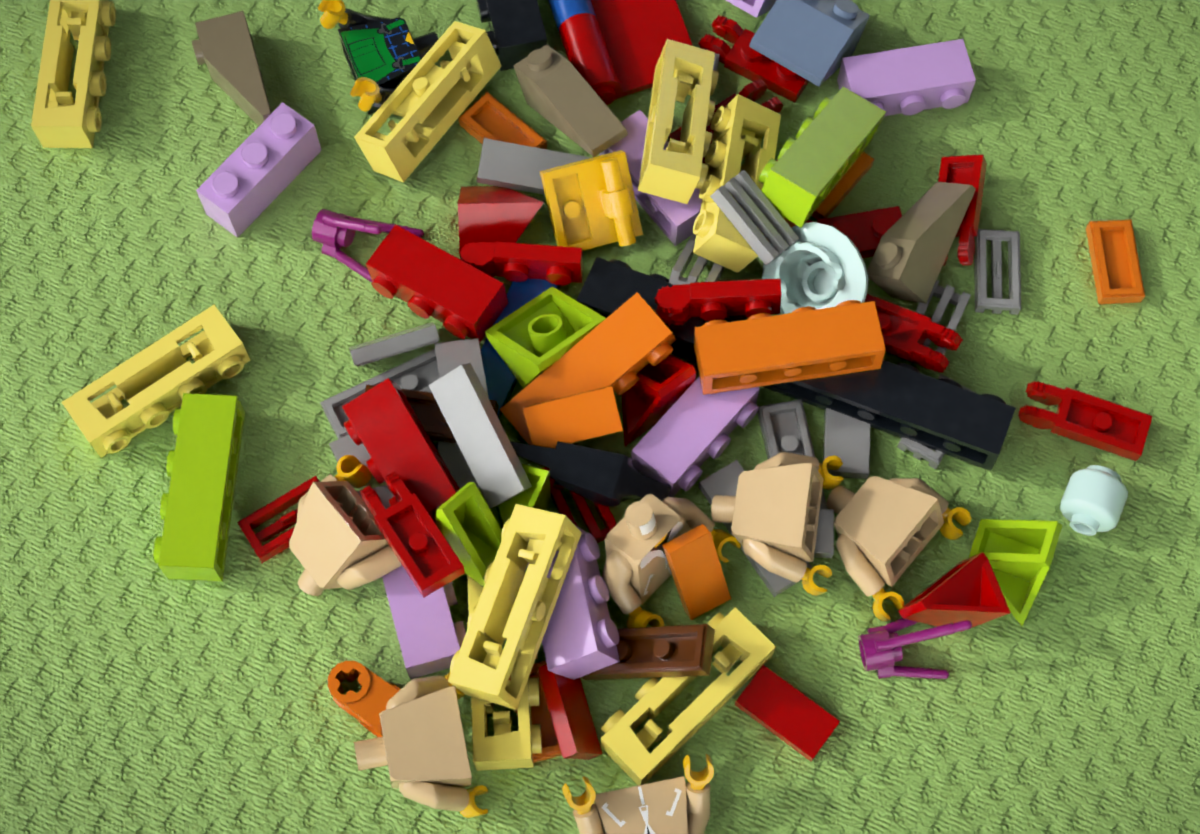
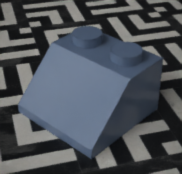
[749,0,870,87]

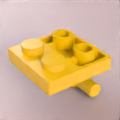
[539,150,643,251]

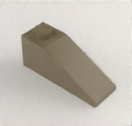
[192,11,272,126]
[513,45,628,157]
[867,182,976,304]

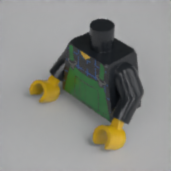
[318,0,439,114]

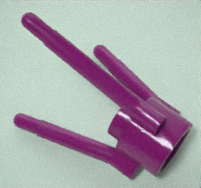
[312,209,424,282]
[858,618,972,679]

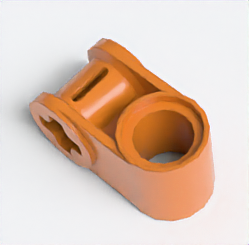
[328,661,401,737]

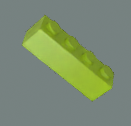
[758,87,886,228]
[153,393,245,582]

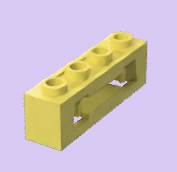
[31,0,116,148]
[354,21,502,183]
[638,39,719,204]
[693,94,781,273]
[62,305,251,458]
[448,504,582,710]
[467,575,542,771]
[601,607,776,785]

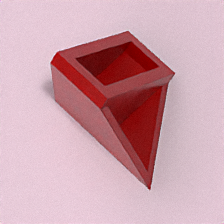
[458,186,544,260]
[622,355,696,447]
[898,552,1011,632]

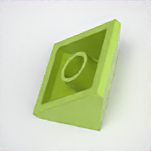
[485,286,606,388]

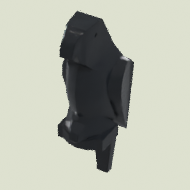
[510,441,671,507]

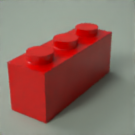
[366,224,508,343]
[342,378,460,520]

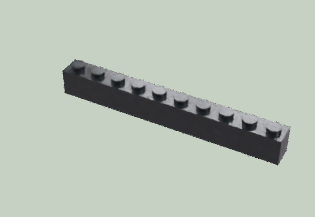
[576,257,1016,471]

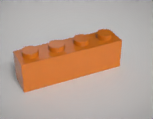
[500,292,677,449]
[694,300,886,395]

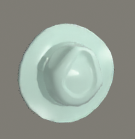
[762,222,868,315]

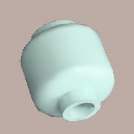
[1060,465,1128,536]

